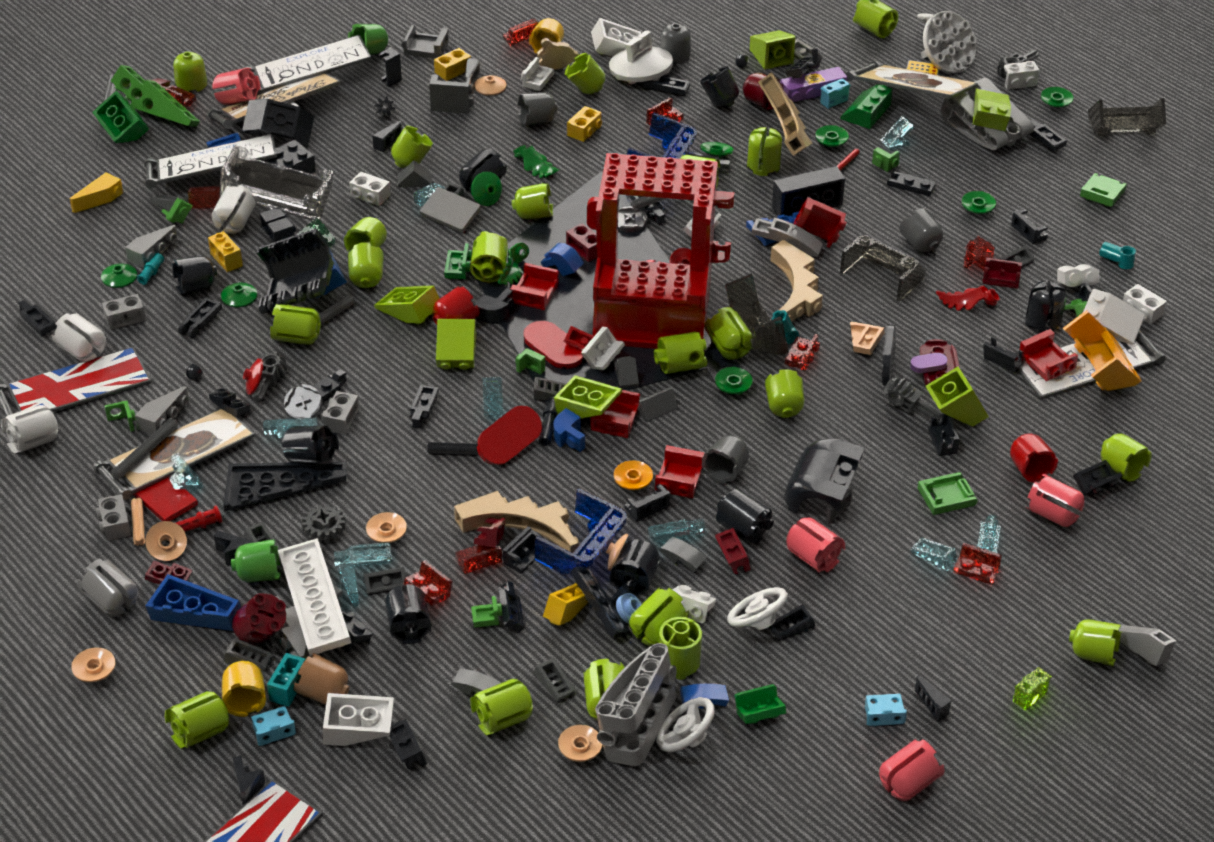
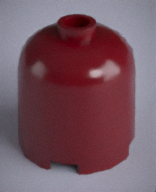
[743,73,784,110]

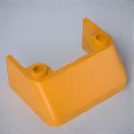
[1063,310,1142,391]

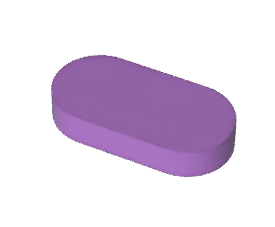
[910,353,947,373]

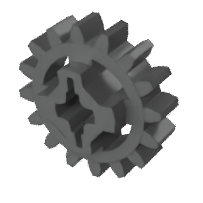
[302,504,346,542]

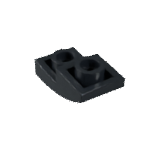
[209,388,251,416]

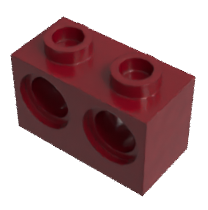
[566,223,597,262]

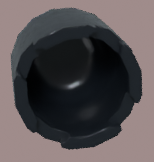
[700,66,739,108]
[172,256,217,295]

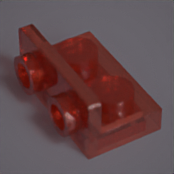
[646,98,684,132]
[188,186,225,208]
[785,334,820,370]
[953,543,1002,585]
[455,545,502,574]
[404,561,453,606]

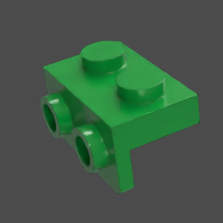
[444,243,472,279]
[734,684,786,724]

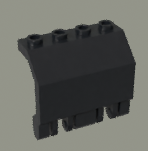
[256,228,334,314]

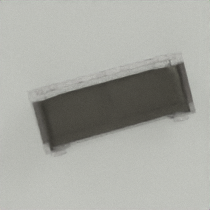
[220,145,334,223]

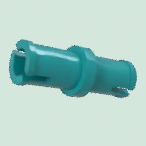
[137,253,165,285]

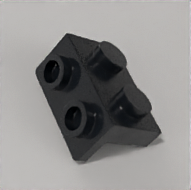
[1073,460,1123,496]
[341,609,373,652]

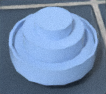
[616,593,642,624]

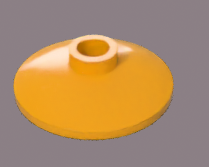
[614,460,653,490]

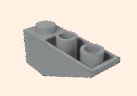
[125,225,178,268]
[135,386,189,434]
[1119,625,1176,666]

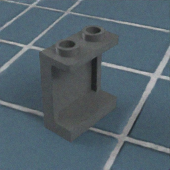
[401,25,449,59]
[429,74,474,114]

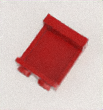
[793,197,847,248]
[510,263,559,310]
[1019,329,1078,381]
[591,390,640,438]
[655,445,705,498]

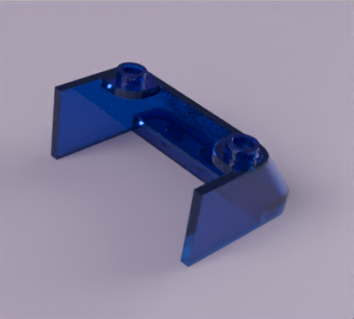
[627,112,697,159]
[534,488,627,574]

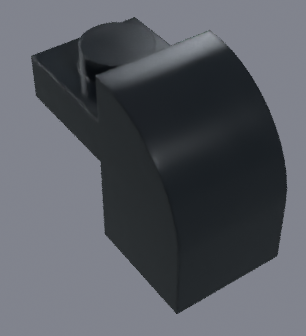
[474,288,514,323]

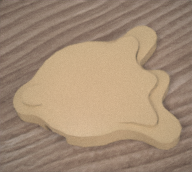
[537,38,579,69]

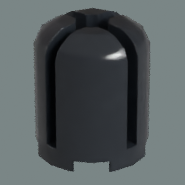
[459,148,507,194]
[1025,281,1067,333]
[282,425,339,464]
[609,539,660,597]
[385,584,432,644]

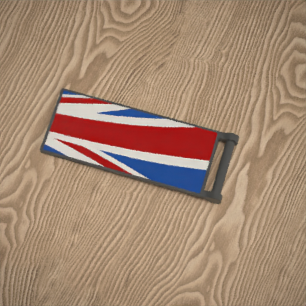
[204,779,322,842]

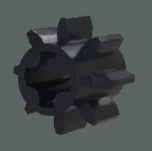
[374,97,395,118]

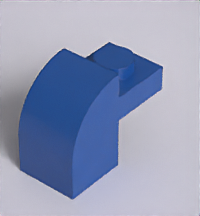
[540,243,584,276]
[554,408,585,452]

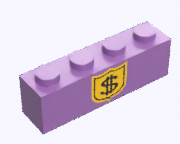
[780,67,847,102]

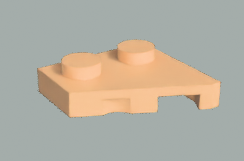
[850,322,885,355]

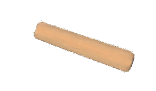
[131,498,145,546]

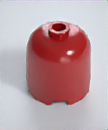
[433,286,479,325]
[1010,433,1058,483]

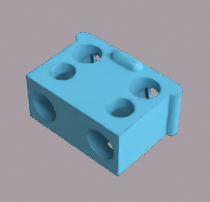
[820,79,851,108]
[865,694,907,726]
[251,706,296,746]

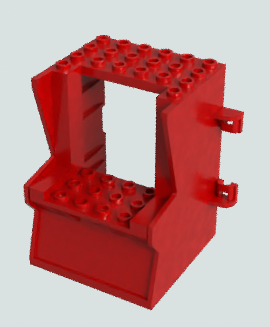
[587,153,734,349]

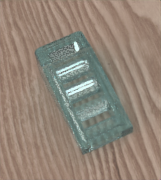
[414,183,445,206]
[910,537,957,571]
[338,562,359,607]

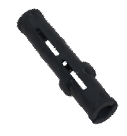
[538,397,558,446]

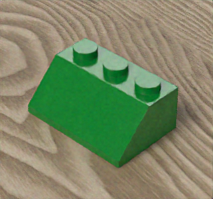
[840,84,893,129]
[92,90,150,144]

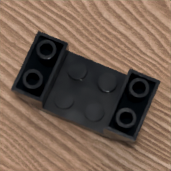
[242,98,314,148]

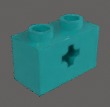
[267,653,306,707]

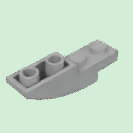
[751,217,823,257]
[275,596,308,659]

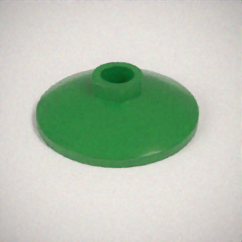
[1041,87,1074,107]
[815,125,849,146]
[700,142,733,158]
[471,172,502,206]
[961,191,996,214]
[101,263,137,288]
[221,283,257,308]
[715,367,753,394]

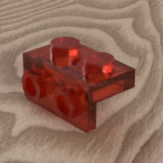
[502,18,538,46]
[159,84,197,108]
[964,236,995,271]

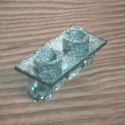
[976,515,1001,555]

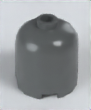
[660,23,691,64]
[517,92,558,126]
[899,208,944,253]
[702,435,749,484]

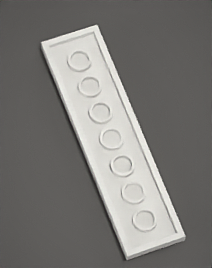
[278,538,351,656]

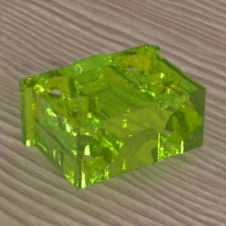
[1013,667,1052,710]

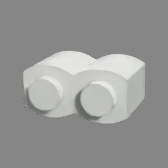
[1057,264,1099,287]

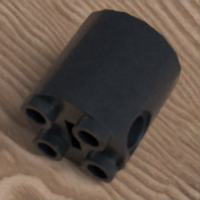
[716,489,774,545]

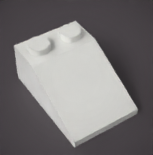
[591,18,641,56]
[1083,289,1145,345]
[323,693,394,746]

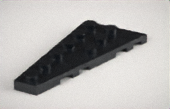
[223,461,347,511]

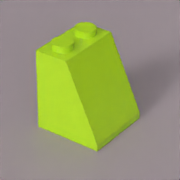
[750,30,796,70]
[436,319,477,370]
[925,366,989,427]

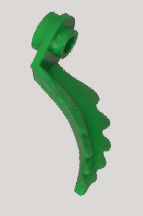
[513,144,559,178]
[498,242,529,285]

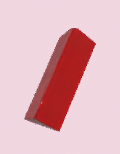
[564,326,594,350]

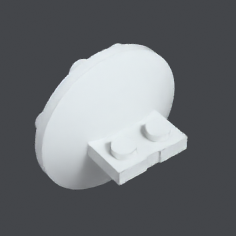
[920,11,976,74]
[609,31,673,84]

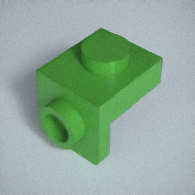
[872,147,900,172]
[161,198,192,223]
[515,348,545,374]
[471,596,502,628]

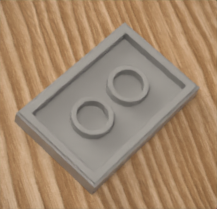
[419,187,482,233]

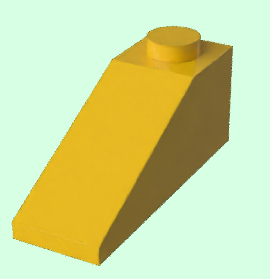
[70,172,123,213]
[543,583,588,625]

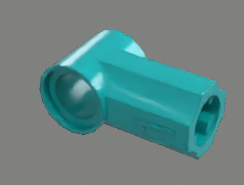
[1099,242,1136,269]
[772,310,799,344]

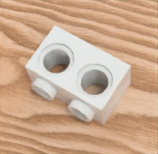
[349,172,390,206]
[1123,284,1167,324]

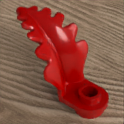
[936,286,1000,311]

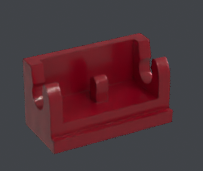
[982,258,1022,289]
[474,518,506,547]
[715,528,751,574]

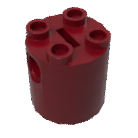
[232,593,286,646]

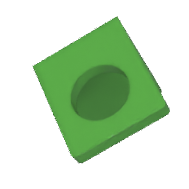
[1064,299,1087,317]
[105,401,136,432]

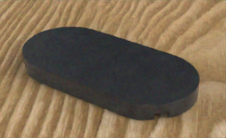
[882,325,896,386]

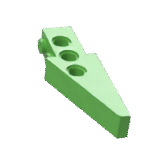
[110,65,200,127]

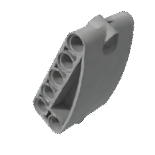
[941,77,1034,150]
[595,643,677,766]

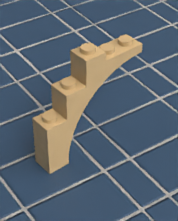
[758,73,813,156]
[770,240,823,327]
[454,491,580,559]

